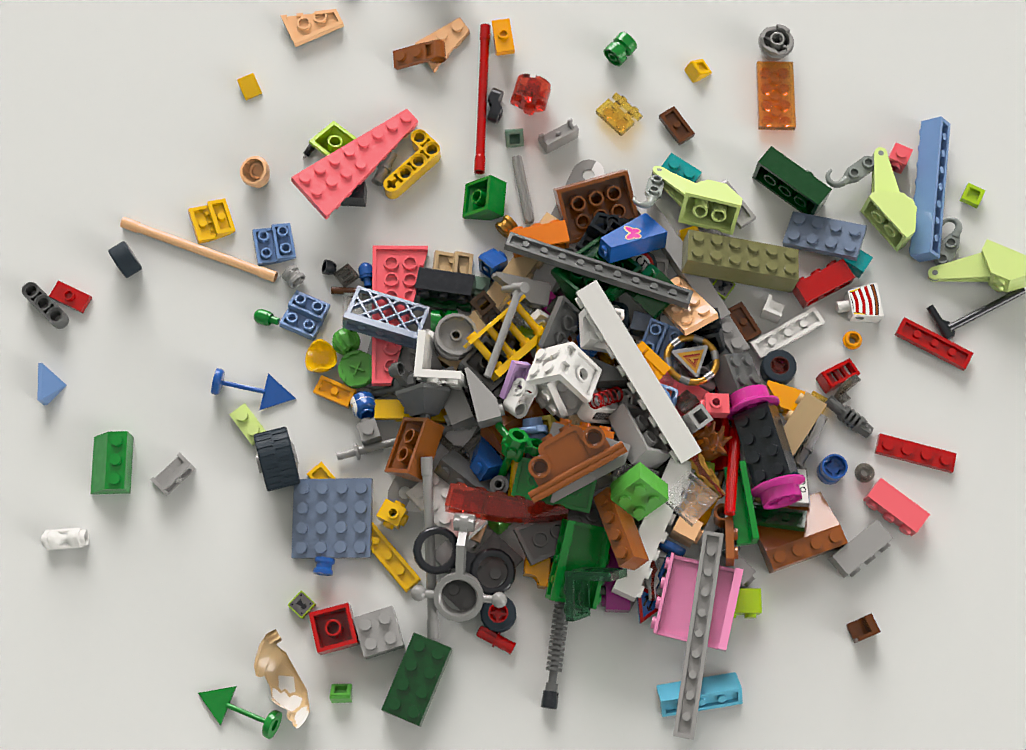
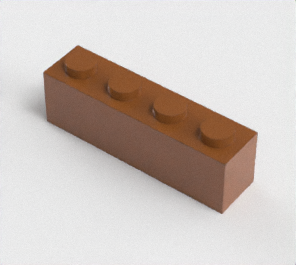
[593,487,649,571]

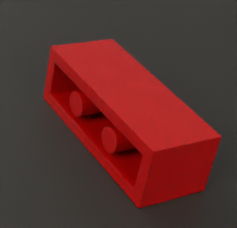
[792,259,855,309]

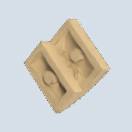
[432,250,474,274]

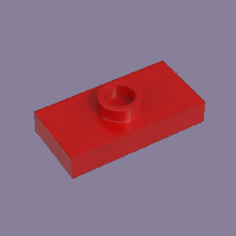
[49,280,92,314]

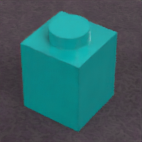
[841,249,873,278]

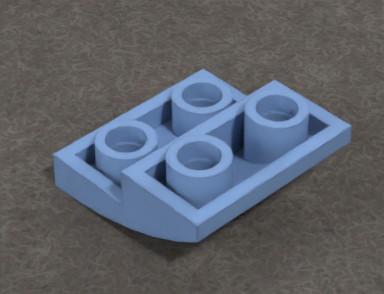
[252,223,296,266]
[279,290,330,341]
[642,318,685,368]

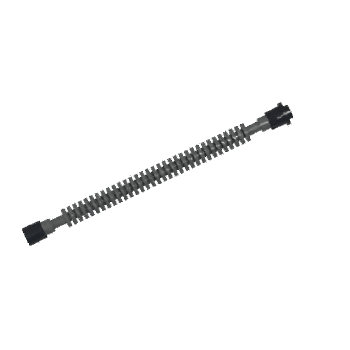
[541,601,570,709]

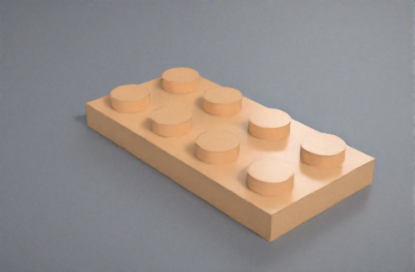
[663,275,719,336]

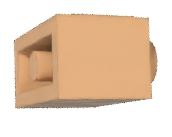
[669,512,704,548]

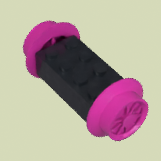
[727,384,805,509]

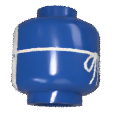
[350,391,376,419]

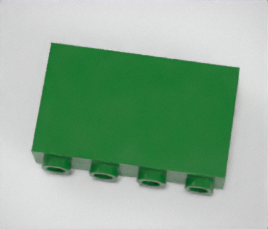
[545,518,611,610]

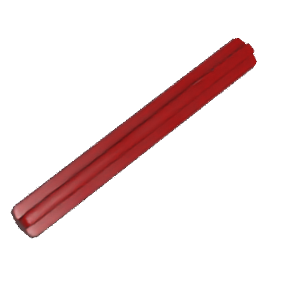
[724,428,740,516]

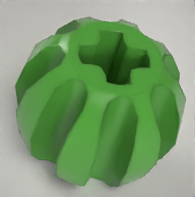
[332,328,361,356]

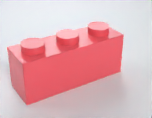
[863,478,930,536]

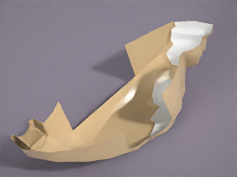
[254,629,310,728]

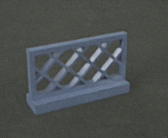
[343,286,430,350]

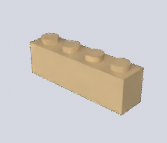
[784,391,827,456]

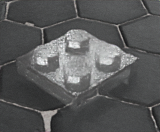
[665,470,719,526]

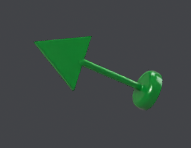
[198,686,282,739]

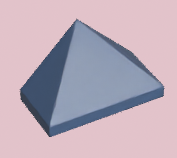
[37,363,67,405]

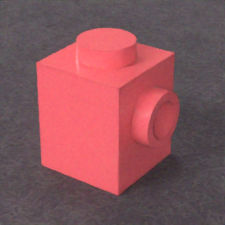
[888,143,913,174]
[699,393,730,418]

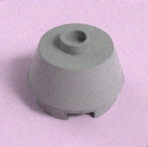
[758,24,794,61]

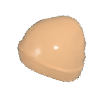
[240,156,270,188]

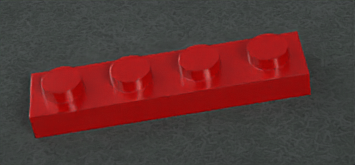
[894,317,974,371]
[875,433,957,473]

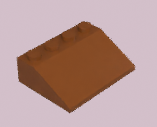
[553,169,639,244]
[757,492,848,573]

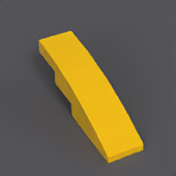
[374,399,447,423]

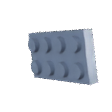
[782,211,867,261]

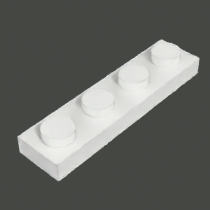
[750,306,825,360]

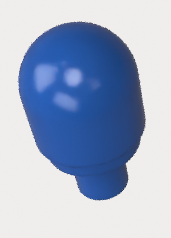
[358,262,372,288]

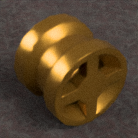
[495,215,518,238]

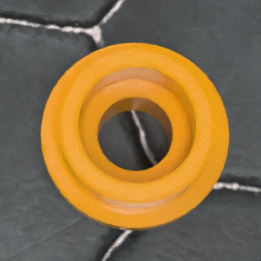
[842,331,862,350]

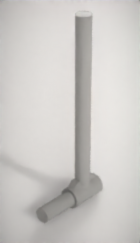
[484,282,530,378]

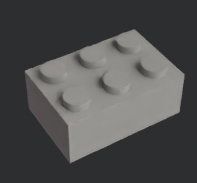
[608,403,671,469]

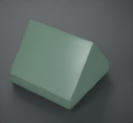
[505,128,524,148]

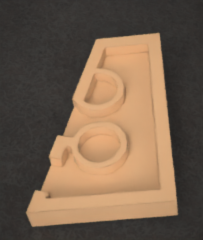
[280,9,344,47]
[415,17,470,73]

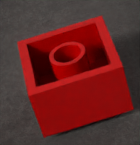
[309,603,360,655]

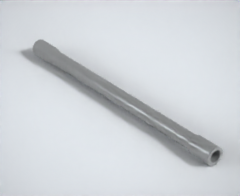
[421,457,439,640]

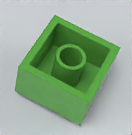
[611,462,669,521]

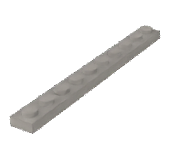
[673,530,724,740]

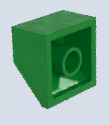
[462,175,507,221]

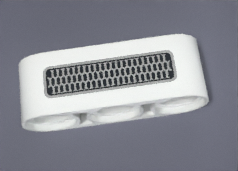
[577,396,619,424]

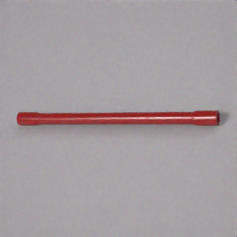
[474,23,491,174]

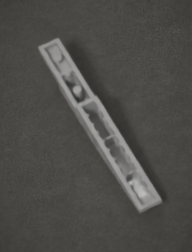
[636,200,750,354]

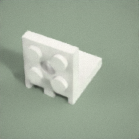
[414,330,468,390]
[526,342,602,403]
[531,365,568,418]

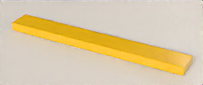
[307,461,421,593]

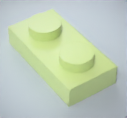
[229,403,266,446]

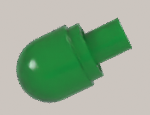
[254,309,280,326]

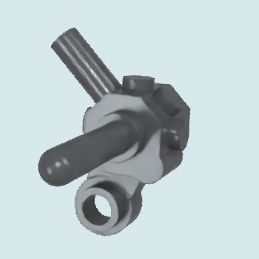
[370,361,421,414]

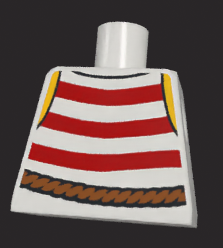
[836,282,884,323]

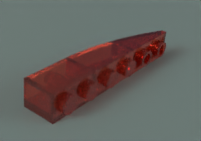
[445,482,569,524]

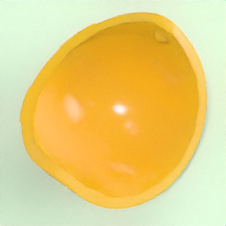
[305,339,337,373]

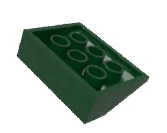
[550,236,643,311]

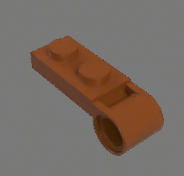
[393,40,446,70]
[713,503,738,566]

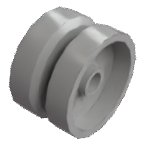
[433,313,478,361]

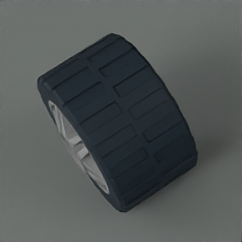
[254,427,300,491]

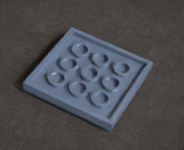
[291,478,373,559]

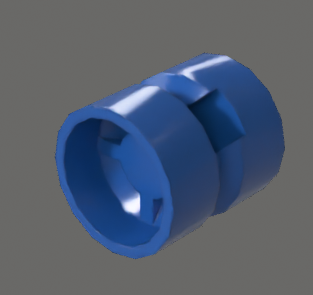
[817,454,848,485]

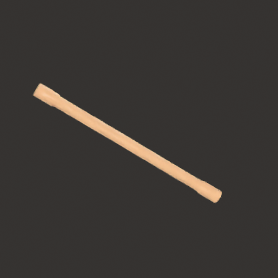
[120,217,278,282]

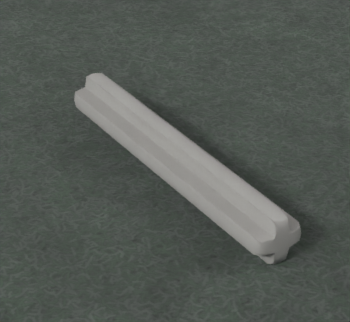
[512,155,534,224]

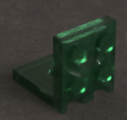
[563,567,627,622]

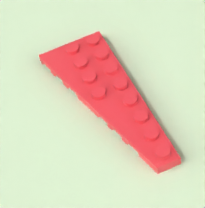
[291,109,418,219]
[372,245,428,386]

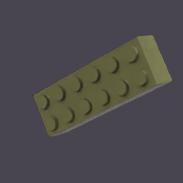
[681,229,799,293]

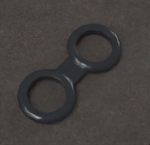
[413,526,516,595]

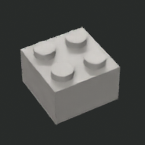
[353,606,405,659]

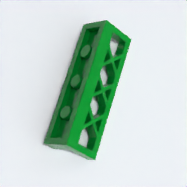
[723,461,759,546]

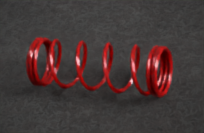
[588,387,624,409]

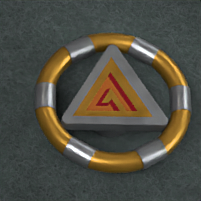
[663,334,720,386]

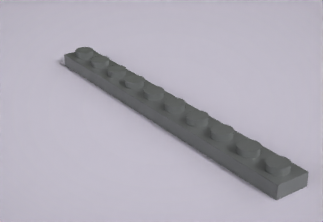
[504,232,693,309]

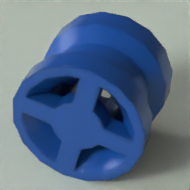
[313,556,335,576]

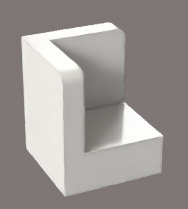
[760,293,785,324]

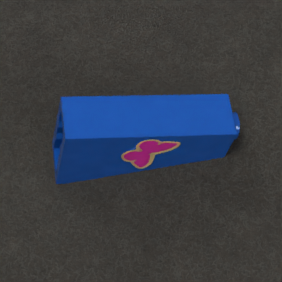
[598,213,668,263]

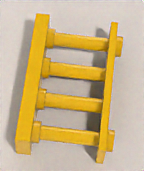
[463,294,546,381]

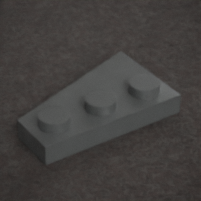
[538,296,581,349]

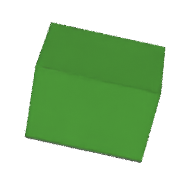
[330,684,352,703]

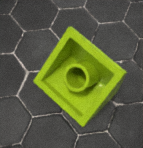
[309,121,356,156]

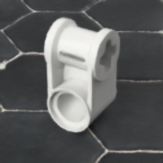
[503,378,538,419]

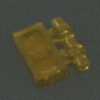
[596,92,643,136]

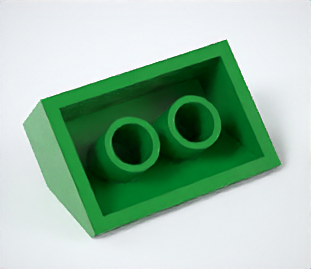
[90,431,134,494]

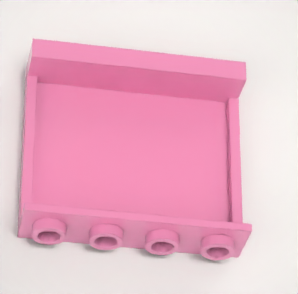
[651,552,744,651]

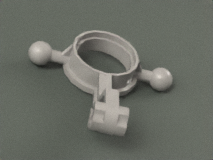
[411,512,507,622]

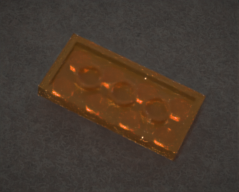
[756,61,796,130]

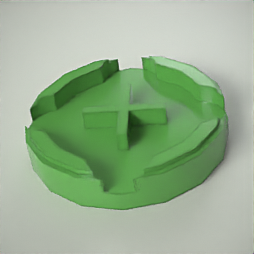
[338,350,372,388]

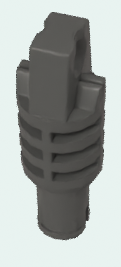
[825,395,874,438]

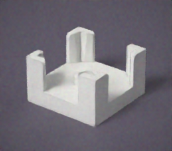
[579,308,624,353]

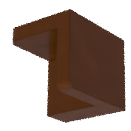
[846,613,881,644]

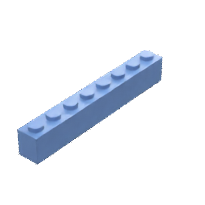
[909,116,951,262]

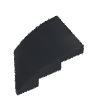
[575,212,635,251]
[685,308,725,366]

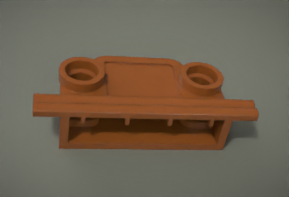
[528,424,628,503]

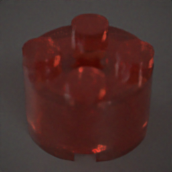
[510,74,551,115]

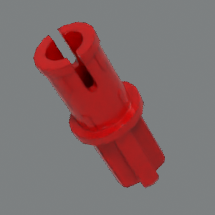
[476,626,516,655]

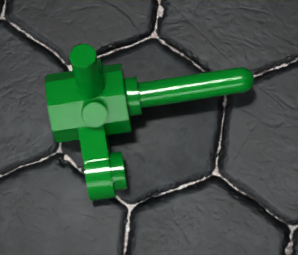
[495,422,542,477]

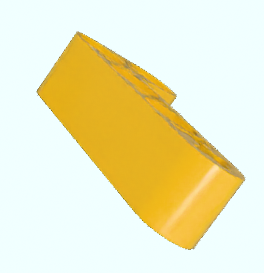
[383,129,441,199]

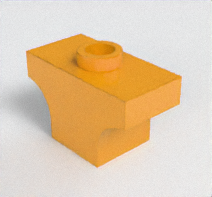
[492,18,515,56]
[523,556,553,589]

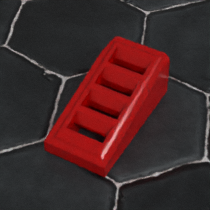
[816,358,861,394]

